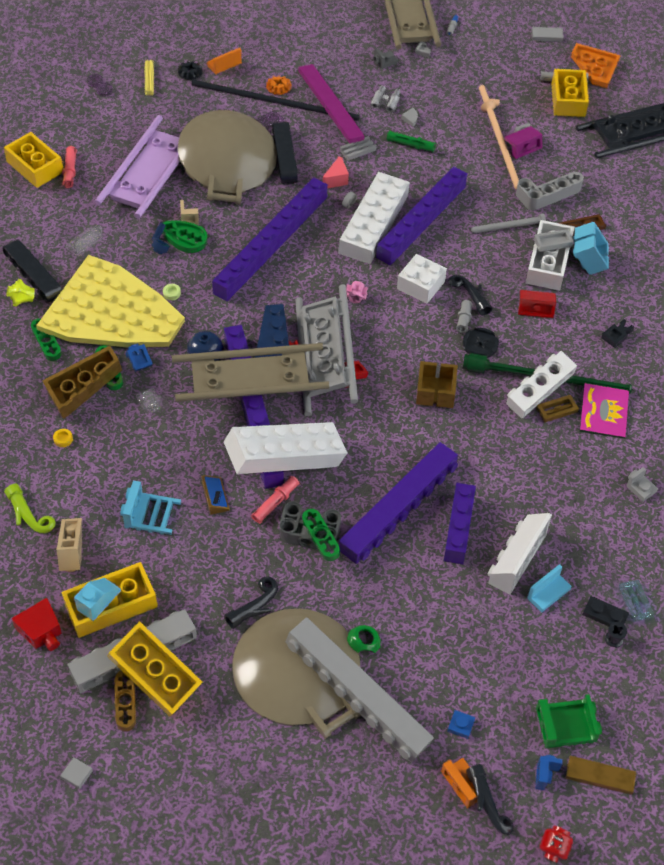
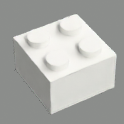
[397,254,447,304]

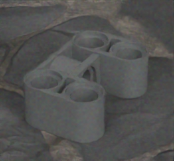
[279,501,341,551]

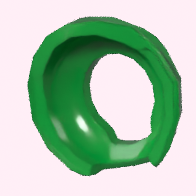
[347,625,381,653]

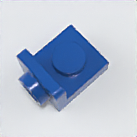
[125,344,153,372]
[535,755,562,790]

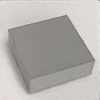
[60,757,93,789]

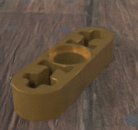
[115,670,136,731]

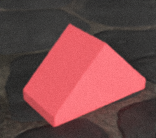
[323,156,349,188]

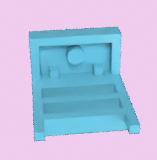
[120,480,181,535]

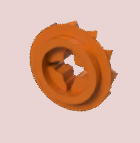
[266,75,291,95]

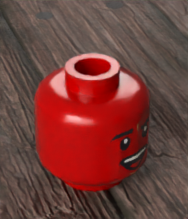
[539,826,573,863]

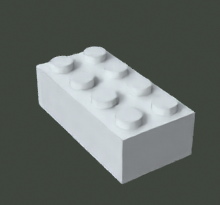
[525,220,574,291]

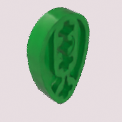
[162,220,208,253]

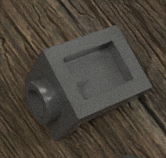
[373,48,398,69]

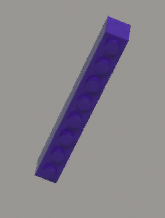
[376,166,468,266]
[338,442,458,564]

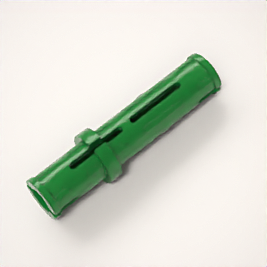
[387,130,436,153]

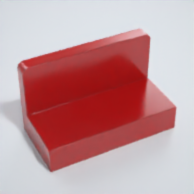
[518,290,556,318]

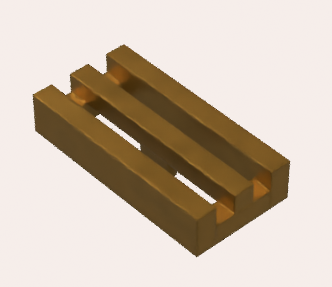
[536,395,579,423]

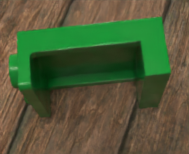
[536,694,602,748]

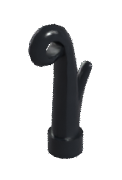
[448,275,493,316]
[224,576,278,629]
[466,764,514,835]

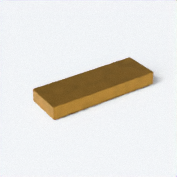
[566,756,636,795]

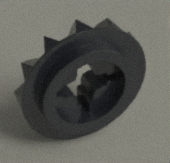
[178,61,203,80]

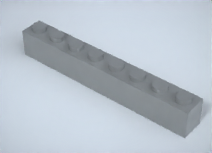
[285,617,434,763]

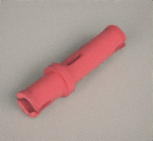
[62,146,77,188]
[251,476,300,524]

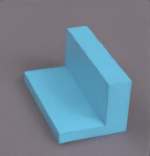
[527,564,572,612]

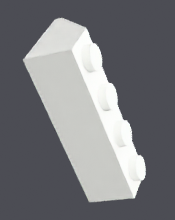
[488,513,552,595]

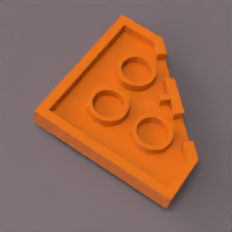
[571,43,621,88]

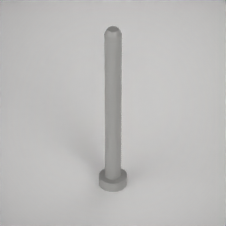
[471,213,546,234]

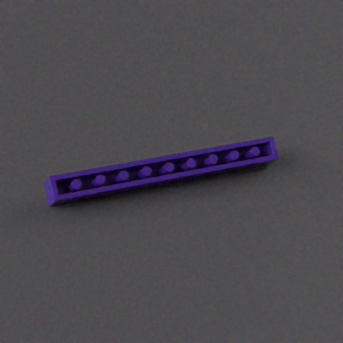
[212,177,328,301]
[224,325,284,489]

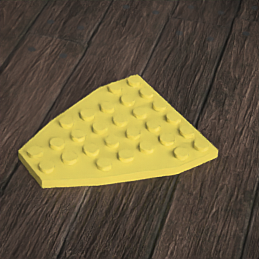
[36,255,185,347]

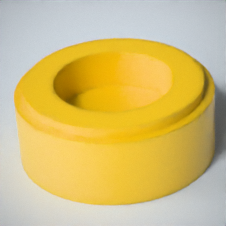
[53,429,73,447]

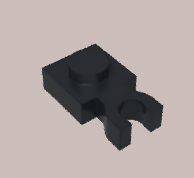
[601,319,634,348]

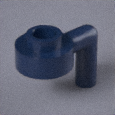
[151,222,170,254]

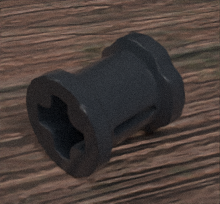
[605,622,627,648]

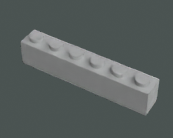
[67,609,197,694]

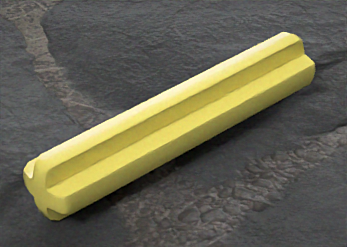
[145,60,154,96]

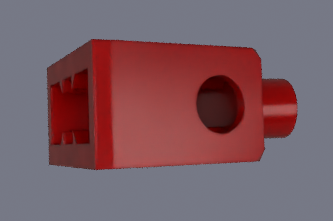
[11,598,62,651]

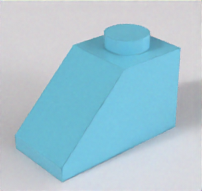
[74,578,121,621]

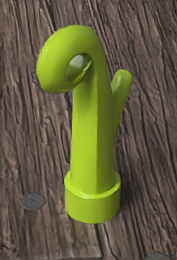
[4,483,56,533]

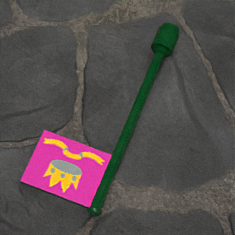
[462,353,633,439]

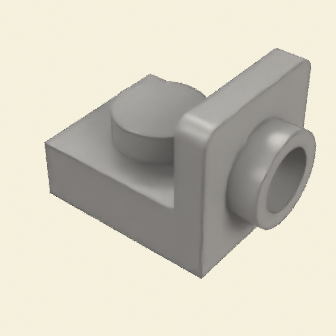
[627,467,658,501]

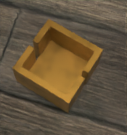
[416,361,458,408]

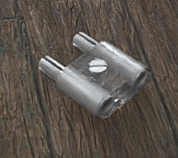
[370,85,401,113]

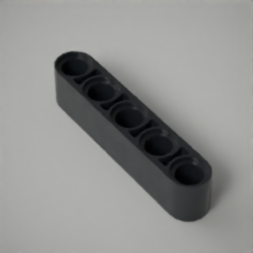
[272,122,298,183]
[2,239,62,303]

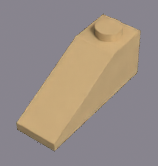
[57,518,82,572]

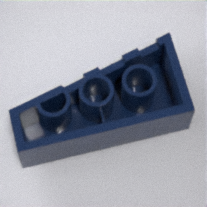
[255,304,289,358]

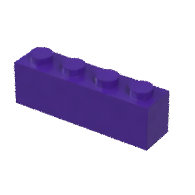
[443,482,476,564]

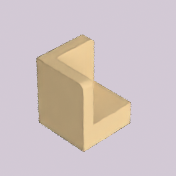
[180,200,199,225]

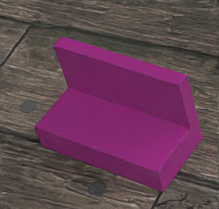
[504,126,543,159]

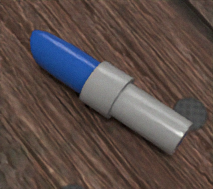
[446,15,458,35]

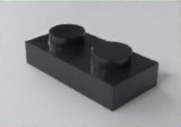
[582,596,629,631]

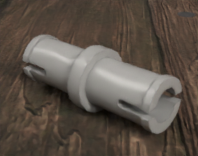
[456,300,473,333]

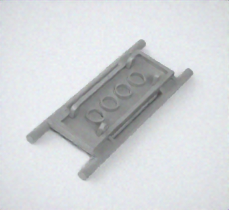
[295,284,358,416]

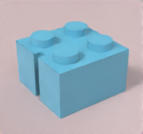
[573,222,609,274]

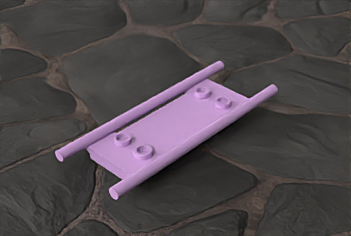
[94,115,180,219]

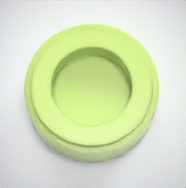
[163,284,181,301]

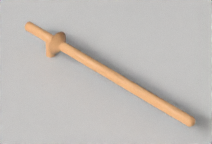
[479,85,519,190]

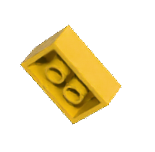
[551,69,589,117]
[4,132,63,188]

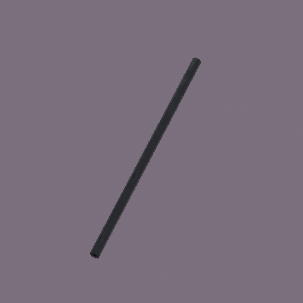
[191,79,360,121]

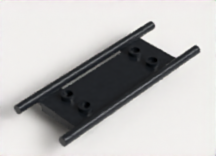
[575,103,664,159]

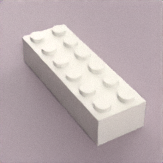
[338,172,410,264]
[224,422,347,474]

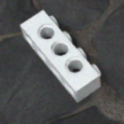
[506,351,577,418]

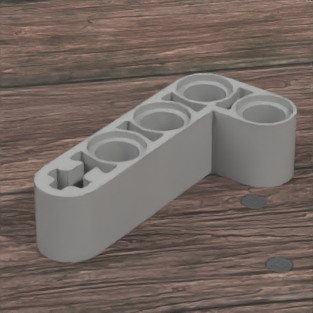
[516,172,584,210]

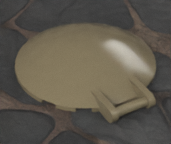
[178,110,277,205]
[232,609,361,739]

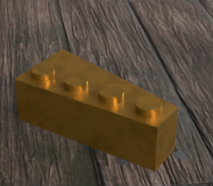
[42,346,122,419]

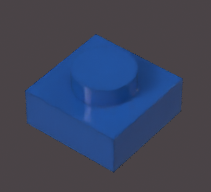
[447,710,475,739]

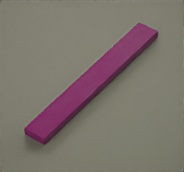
[298,64,365,144]

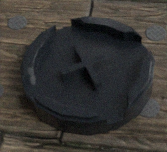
[463,327,499,358]

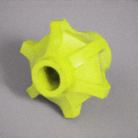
[6,279,35,306]

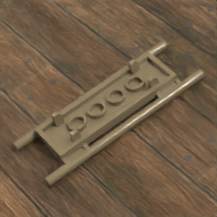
[384,0,441,50]
[172,343,329,402]

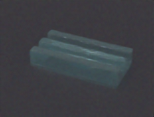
[619,579,654,622]

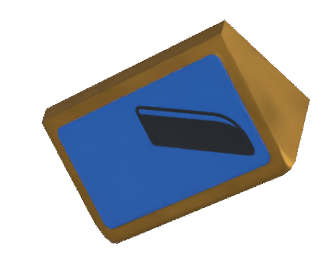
[201,475,230,515]

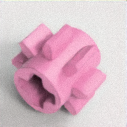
[346,281,368,303]

